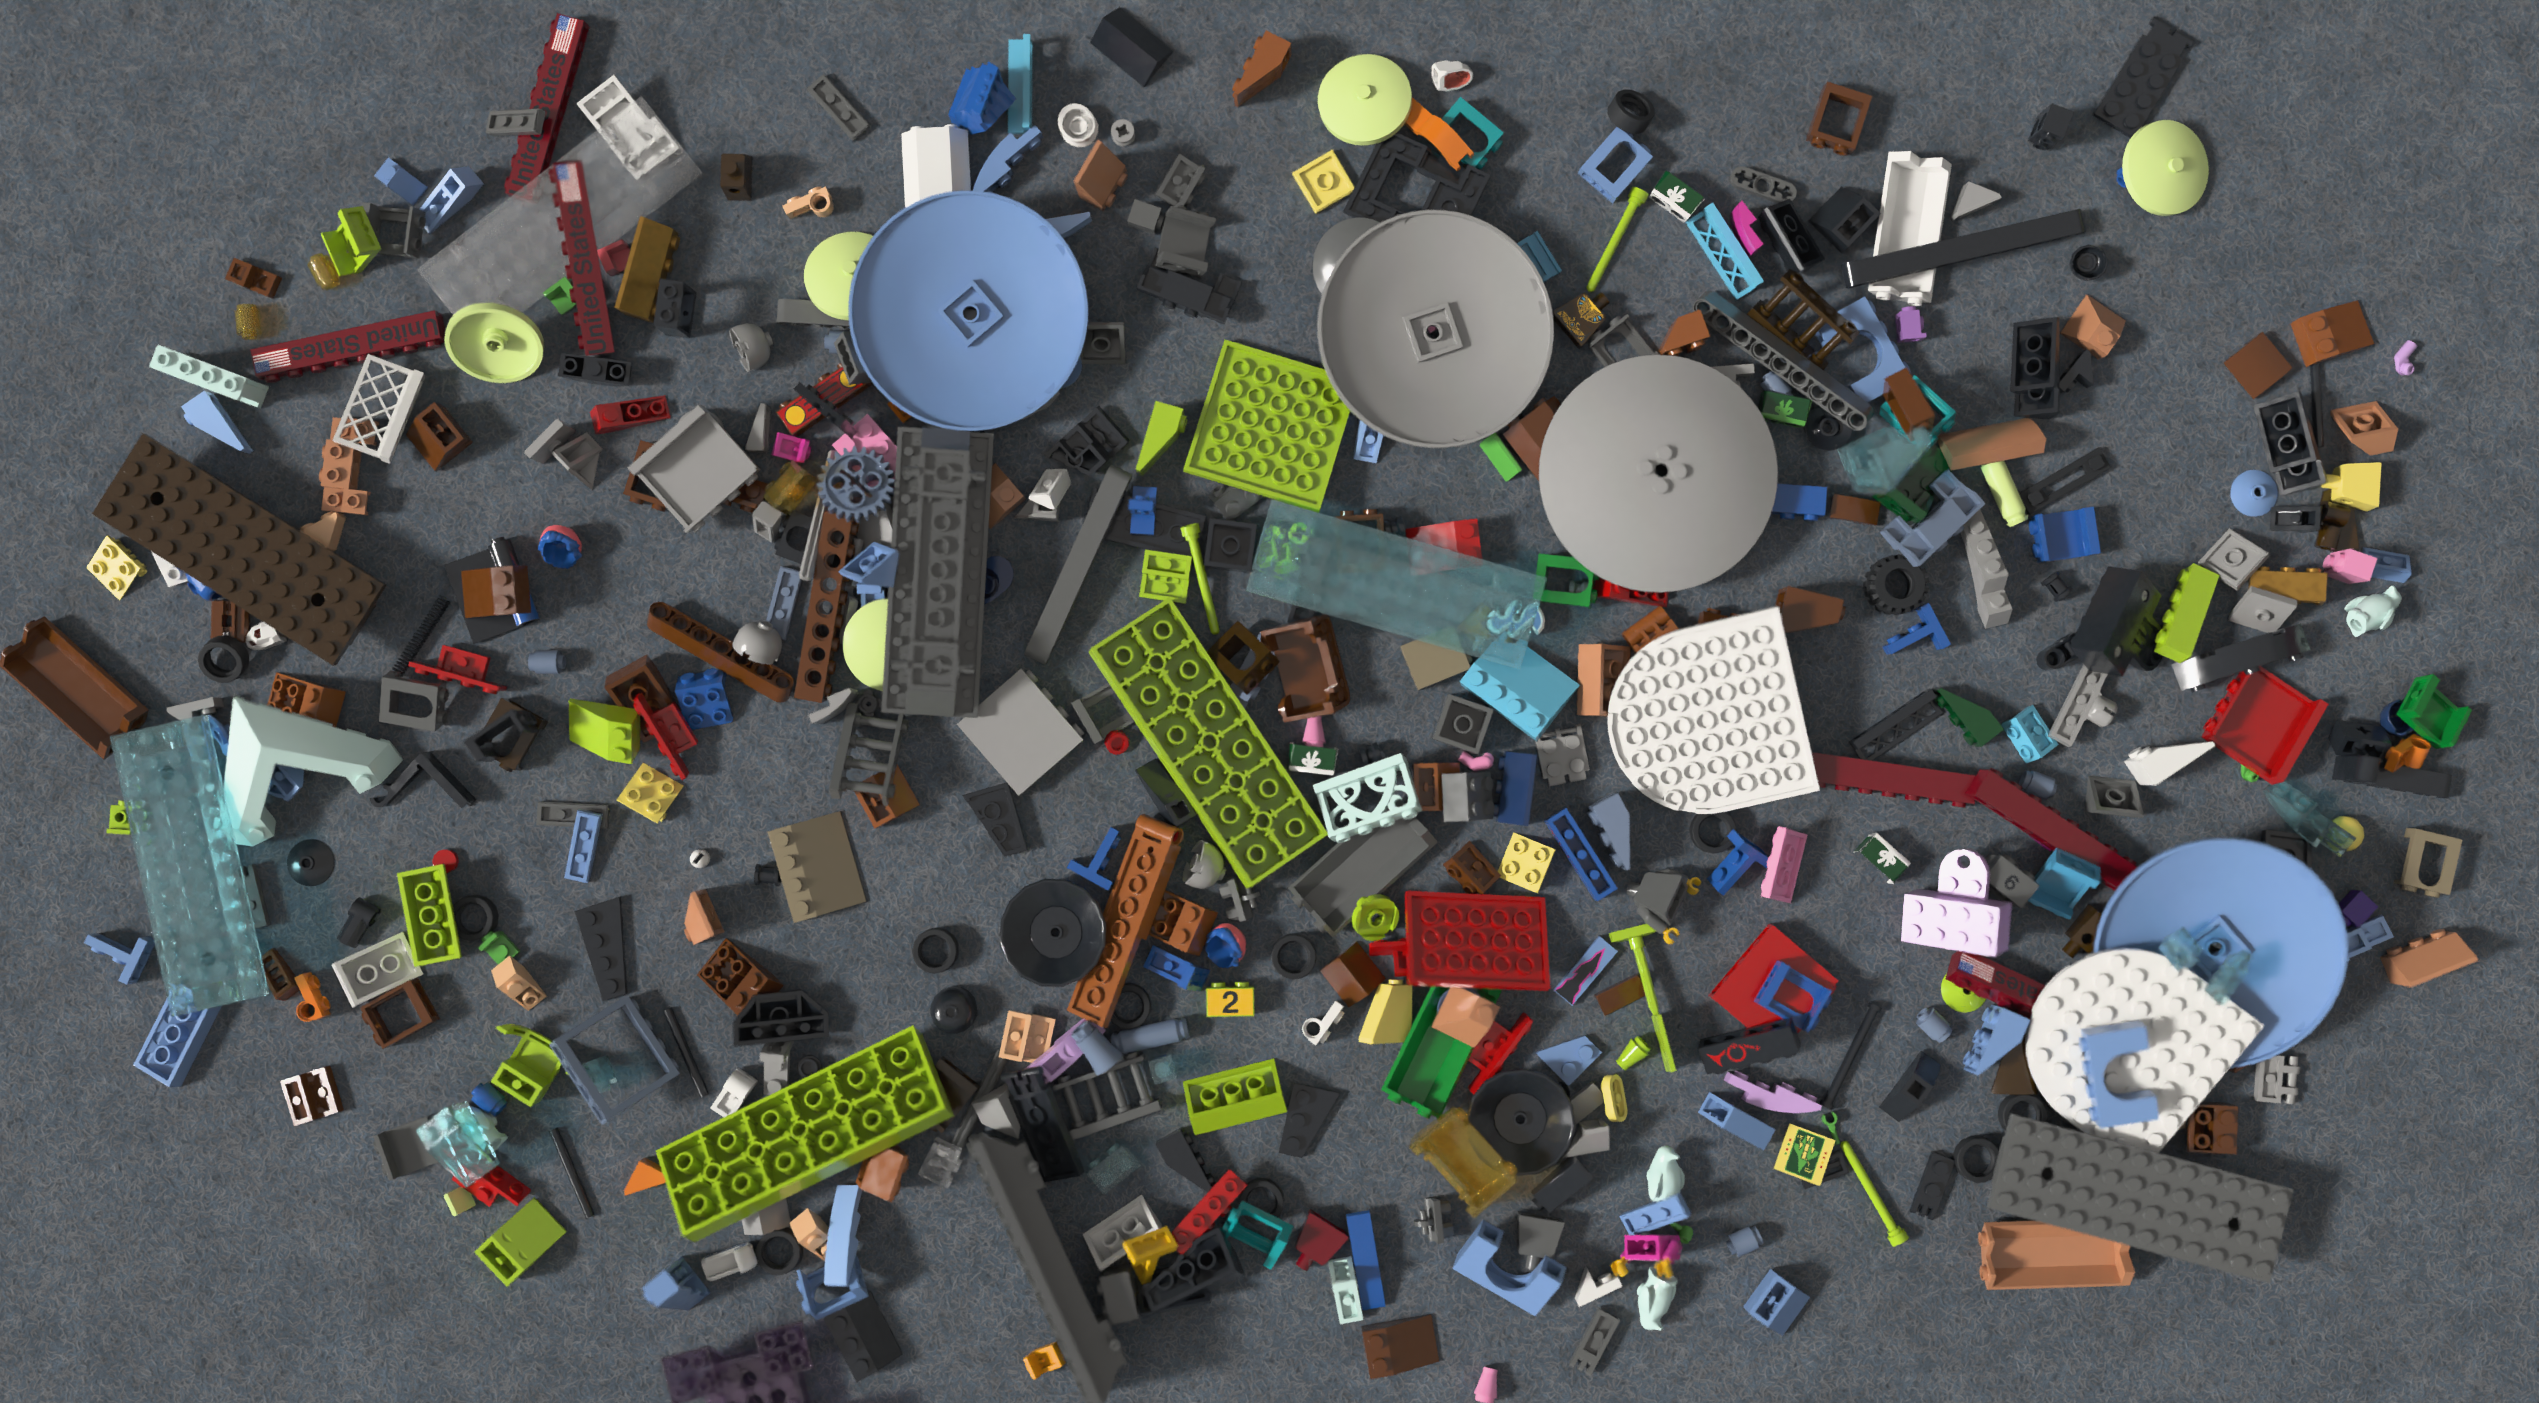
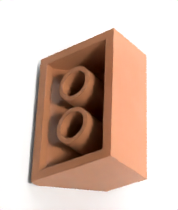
[1577,644,1630,716]
[2380,929,2478,987]

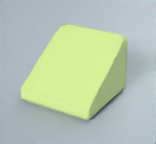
[444,1187,476,1216]

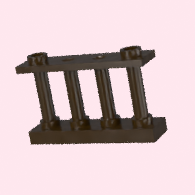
[1747,268,1860,370]

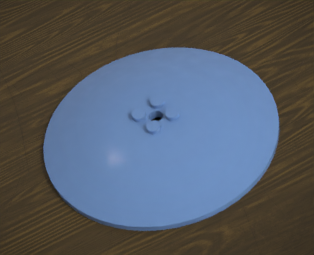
[848,191,1088,431]
[2094,838,2348,1068]

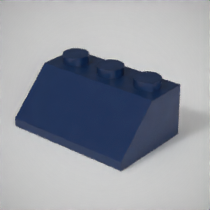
[1493,752,1537,826]

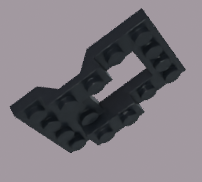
[1344,133,1491,223]

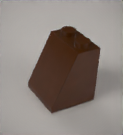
[1775,586,1846,634]

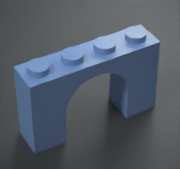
[1815,296,1911,403]
[2078,1020,2159,1129]
[1452,1220,1566,1316]

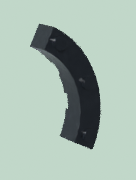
[2172,623,2311,693]

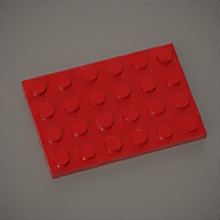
[1405,891,1550,991]

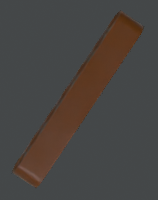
[647,602,794,703]

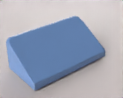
[2362,547,2412,583]

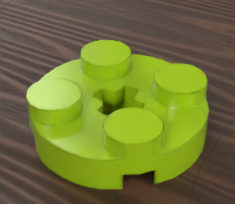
[1352,894,1399,941]

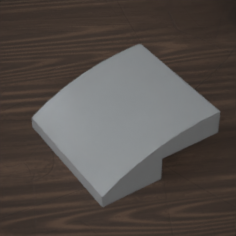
[809,688,859,724]

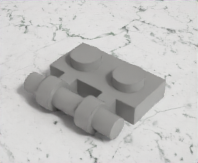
[2253,1055,2300,1104]

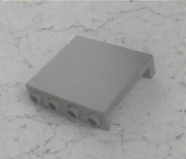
[628,405,761,533]
[957,668,1084,796]

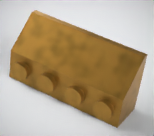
[615,216,680,323]

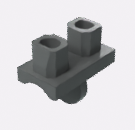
[1219,877,1261,922]
[1414,1197,1454,1244]

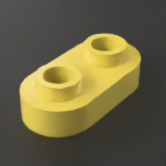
[1601,1074,1627,1122]

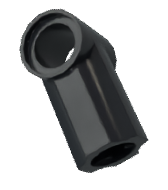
[337,897,381,948]

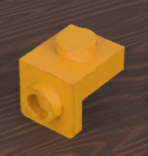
[1023,1341,1066,1380]

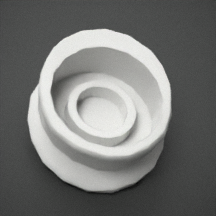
[1058,103,1098,147]

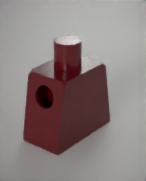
[1295,1209,1349,1271]

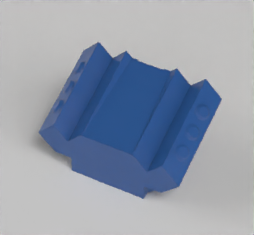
[948,61,1016,135]

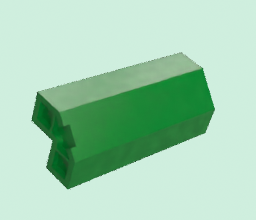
[1381,986,1502,1119]

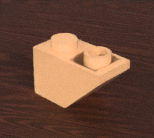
[300,512,346,551]
[491,956,547,1011]
[790,1208,829,1261]

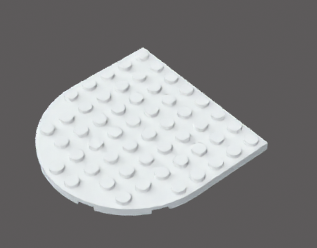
[1608,606,1820,814]
[2025,948,2264,1153]

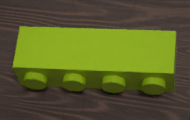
[2154,563,2220,663]

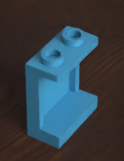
[2028,848,2100,920]

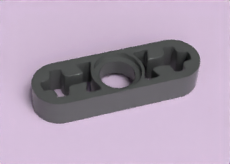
[1729,166,1797,203]

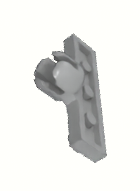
[2048,664,2118,747]

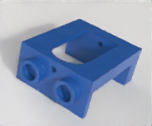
[1754,960,1832,1032]

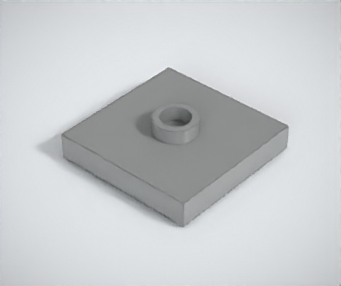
[524,419,576,464]
[2198,528,2269,591]
[2228,586,2297,633]

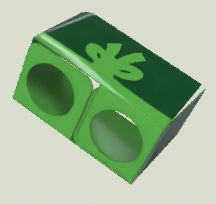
[1758,391,1812,428]

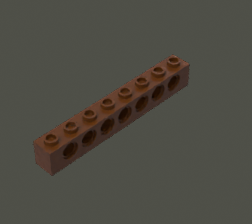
[794,510,859,703]

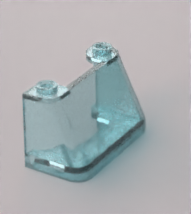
[1837,426,1932,494]

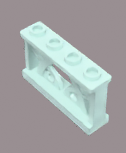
[150,345,269,409]
[1313,753,1422,843]

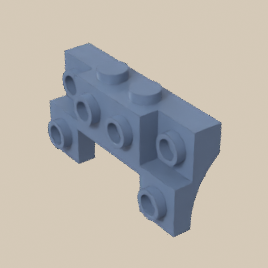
[1880,470,1985,567]

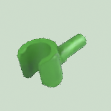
[1821,1112,1840,1145]
[1669,1222,1693,1244]

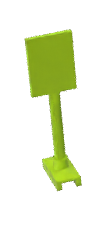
[1608,924,1676,1072]

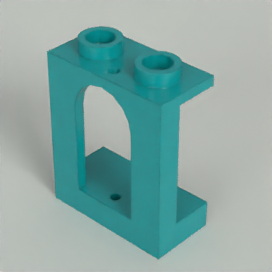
[1442,97,1504,170]
[1221,1201,1293,1270]

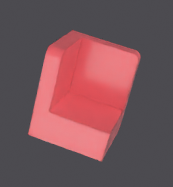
[597,239,630,276]

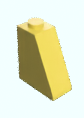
[1359,979,1412,1044]

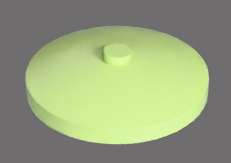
[1318,54,1412,145]
[2122,120,2209,216]
[804,232,873,320]
[444,303,544,383]
[843,598,888,691]

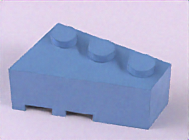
[642,1256,711,1311]

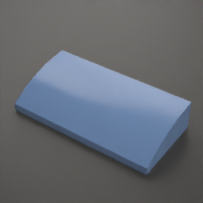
[133,980,224,1087]

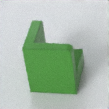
[543,277,577,315]

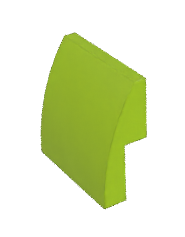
[1139,550,1192,604]

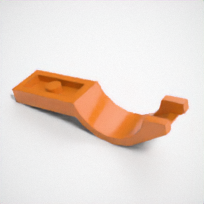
[1405,97,1474,172]

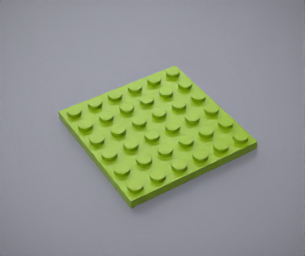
[1183,340,1350,513]

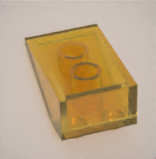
[763,460,818,515]

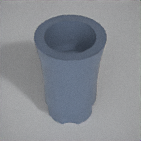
[1071,1020,1122,1075]

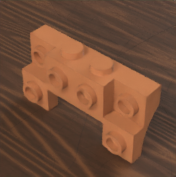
[319,417,379,515]

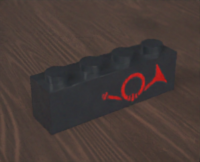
[1698,1017,1801,1074]

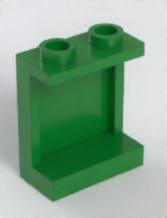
[2396,674,2472,749]

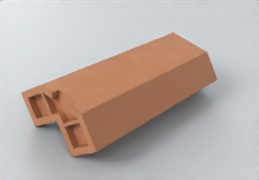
[1978,1221,2135,1290]

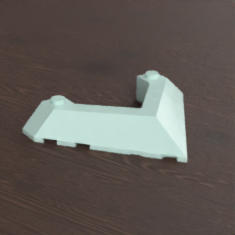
[219,695,403,846]

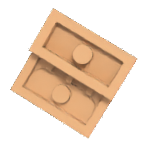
[999,1010,1056,1063]

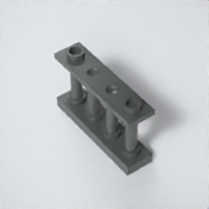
[829,703,909,806]
[1052,1051,1162,1140]

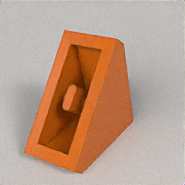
[624,1158,666,1196]

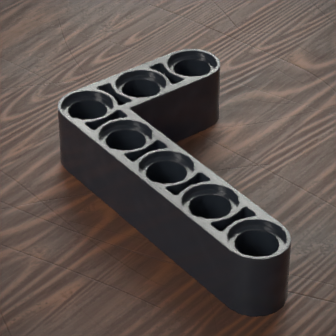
[2332,756,2452,799]

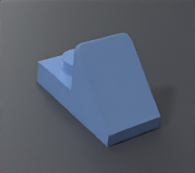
[374,157,428,206]

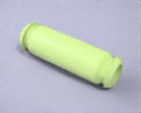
[1981,461,2028,527]

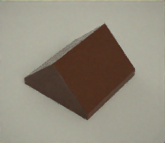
[1320,941,1386,1007]

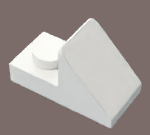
[1575,1266,1622,1307]

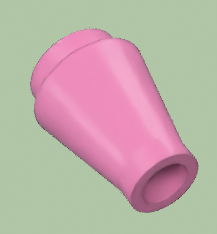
[1302,716,1326,748]
[1474,1367,1498,1403]

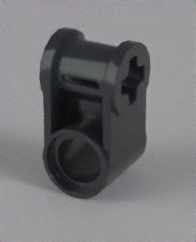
[2036,632,2078,670]

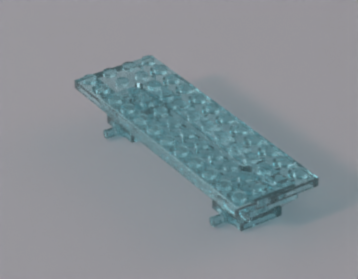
[1246,499,1547,669]
[110,715,269,1017]

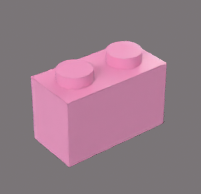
[2323,549,2377,584]

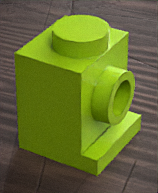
[106,800,142,835]

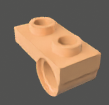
[783,186,834,219]

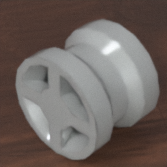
[1111,119,1135,147]

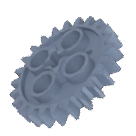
[817,446,895,523]

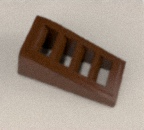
[254,948,300,1001]

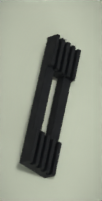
[2019,447,2111,515]

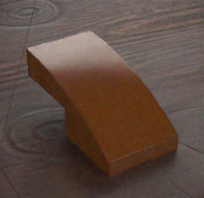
[225,258,282,299]
[1830,494,1880,526]

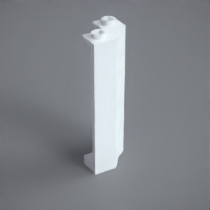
[902,124,971,208]
[1868,151,1952,306]

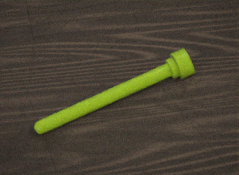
[1587,187,1649,292]
[1180,523,1220,635]
[1840,1141,1909,1246]

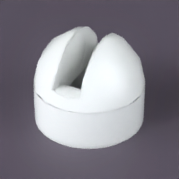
[690,849,710,868]

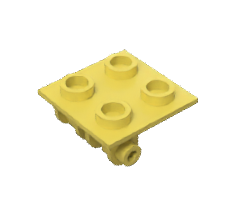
[87,535,147,600]
[616,763,683,824]
[1498,833,1556,893]

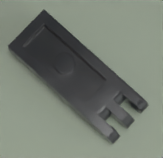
[1909,1152,1955,1220]

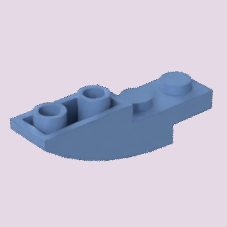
[973,125,1043,193]

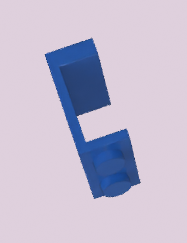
[2029,506,2101,563]

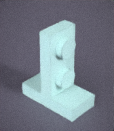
[1328,1256,1363,1324]

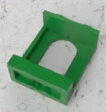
[1533,553,1600,609]

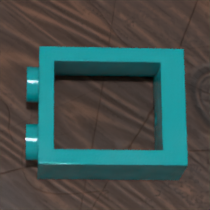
[1879,375,1956,452]

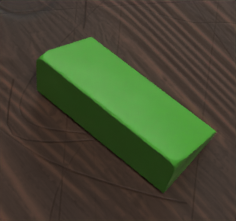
[1479,432,1522,482]

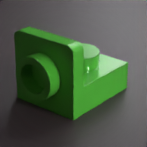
[478,931,521,965]

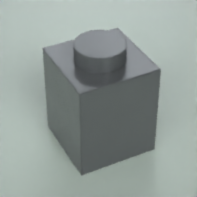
[1127,199,1165,235]

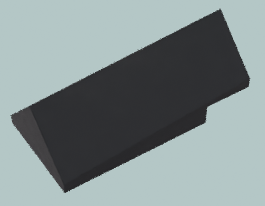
[2010,317,2060,420]
[2253,391,2328,496]

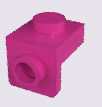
[771,432,811,463]

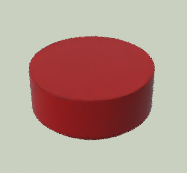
[1104,730,1129,755]
[433,849,459,873]

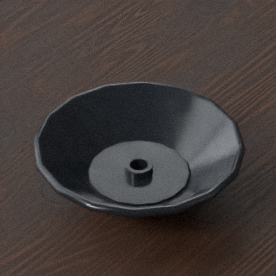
[1000,879,1107,987]
[1466,1068,1576,1176]

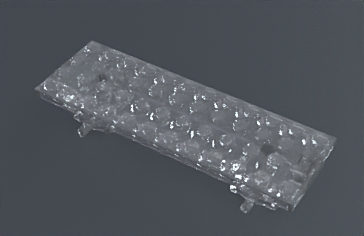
[416,96,703,315]

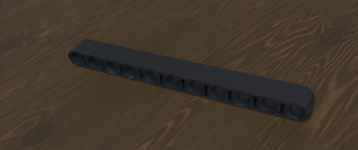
[1841,209,2086,289]

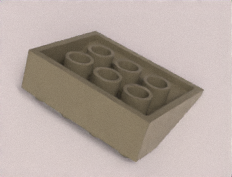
[768,811,867,923]

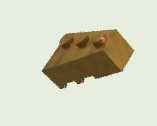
[2248,567,2327,605]

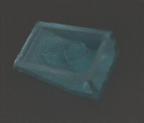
[416,1101,500,1187]

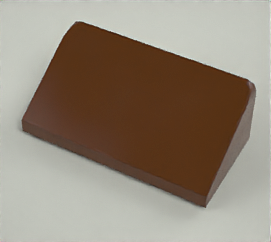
[1594,974,1645,1016]

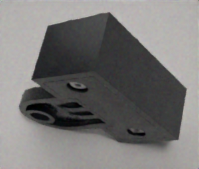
[2070,566,2163,677]

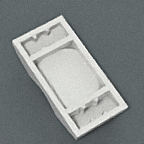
[576,75,675,181]

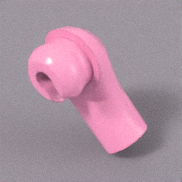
[1458,751,1494,772]

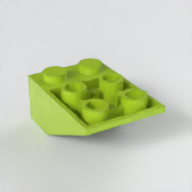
[474,1197,567,1286]

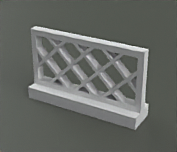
[333,354,424,464]

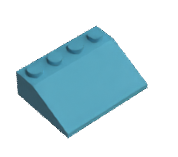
[1460,630,1580,742]

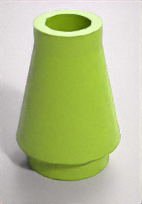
[1616,1036,1651,1071]

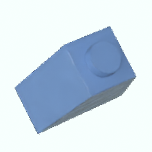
[1698,1092,1775,1150]

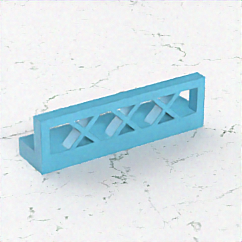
[1008,34,1033,134]
[1686,203,1764,300]

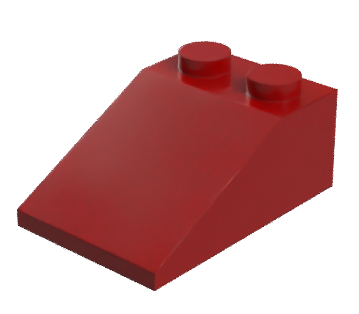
[1405,519,1483,576]

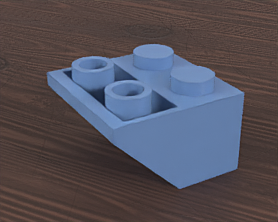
[1743,1269,1810,1336]

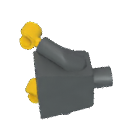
[1627,868,1701,944]

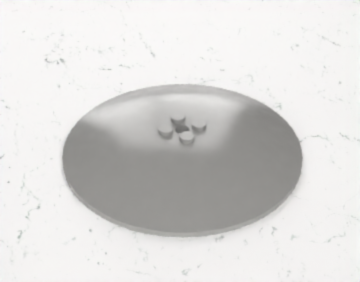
[1317,210,1554,448]
[1539,355,1778,593]

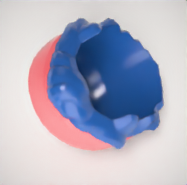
[538,525,582,569]
[1205,923,1246,968]

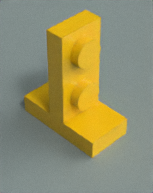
[1123,1226,1178,1285]

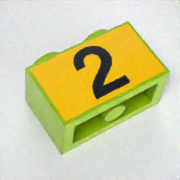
[1206,981,1254,1017]

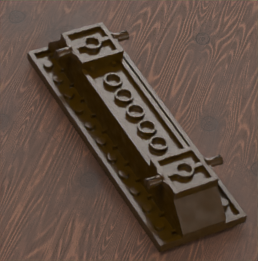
[92,433,387,666]

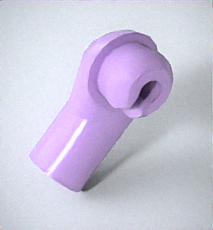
[2394,340,2417,375]

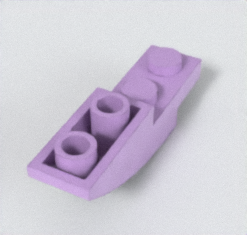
[1025,1018,1106,1084]
[1724,1071,1822,1113]

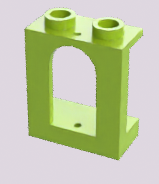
[321,206,381,277]

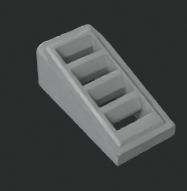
[745,403,771,453]
[752,501,782,543]

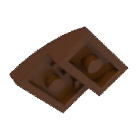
[2223,332,2292,399]
[280,1065,344,1126]

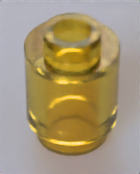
[307,253,341,290]
[235,304,262,340]

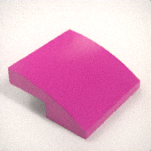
[1730,201,1763,258]

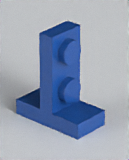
[1129,486,1157,535]
[1883,603,1951,655]
[1067,827,1121,890]
[1707,829,1769,895]
[1143,945,1210,992]

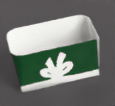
[1649,171,1705,223]
[1289,743,1338,775]
[1853,833,1911,884]

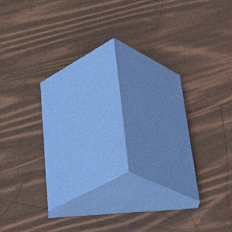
[839,542,899,587]

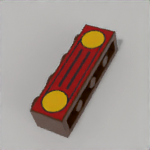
[776,363,873,437]

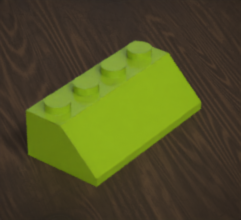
[397,864,462,967]
[1183,1058,1287,1135]

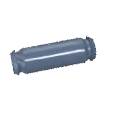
[1110,1017,1190,1054]

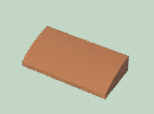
[1937,418,2046,470]

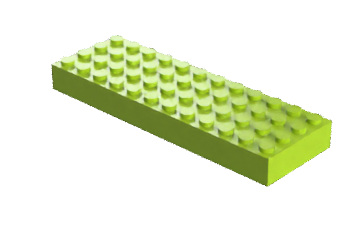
[1088,597,1328,889]
[656,1025,954,1243]

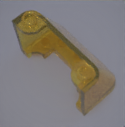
[1409,1107,1518,1218]

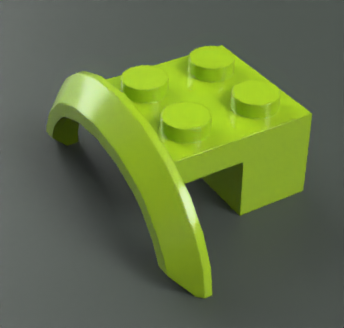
[491,1024,569,1107]

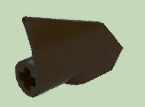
[2315,489,2360,552]
[1991,1031,2038,1095]

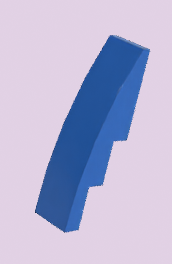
[1346,1210,1386,1310]

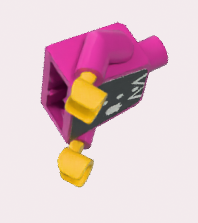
[1611,1235,1682,1278]

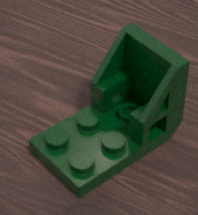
[1872,445,1953,525]

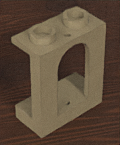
[2394,828,2462,898]

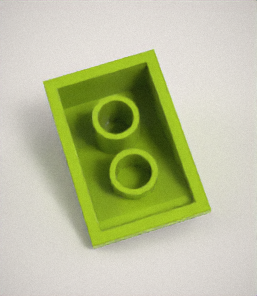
[1136,401,1188,476]
[569,698,640,764]

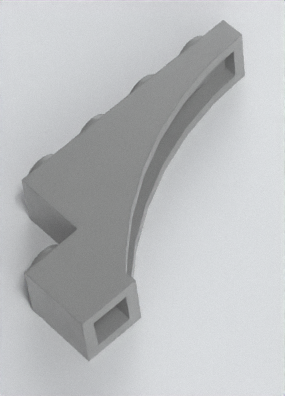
[1960,509,2012,629]

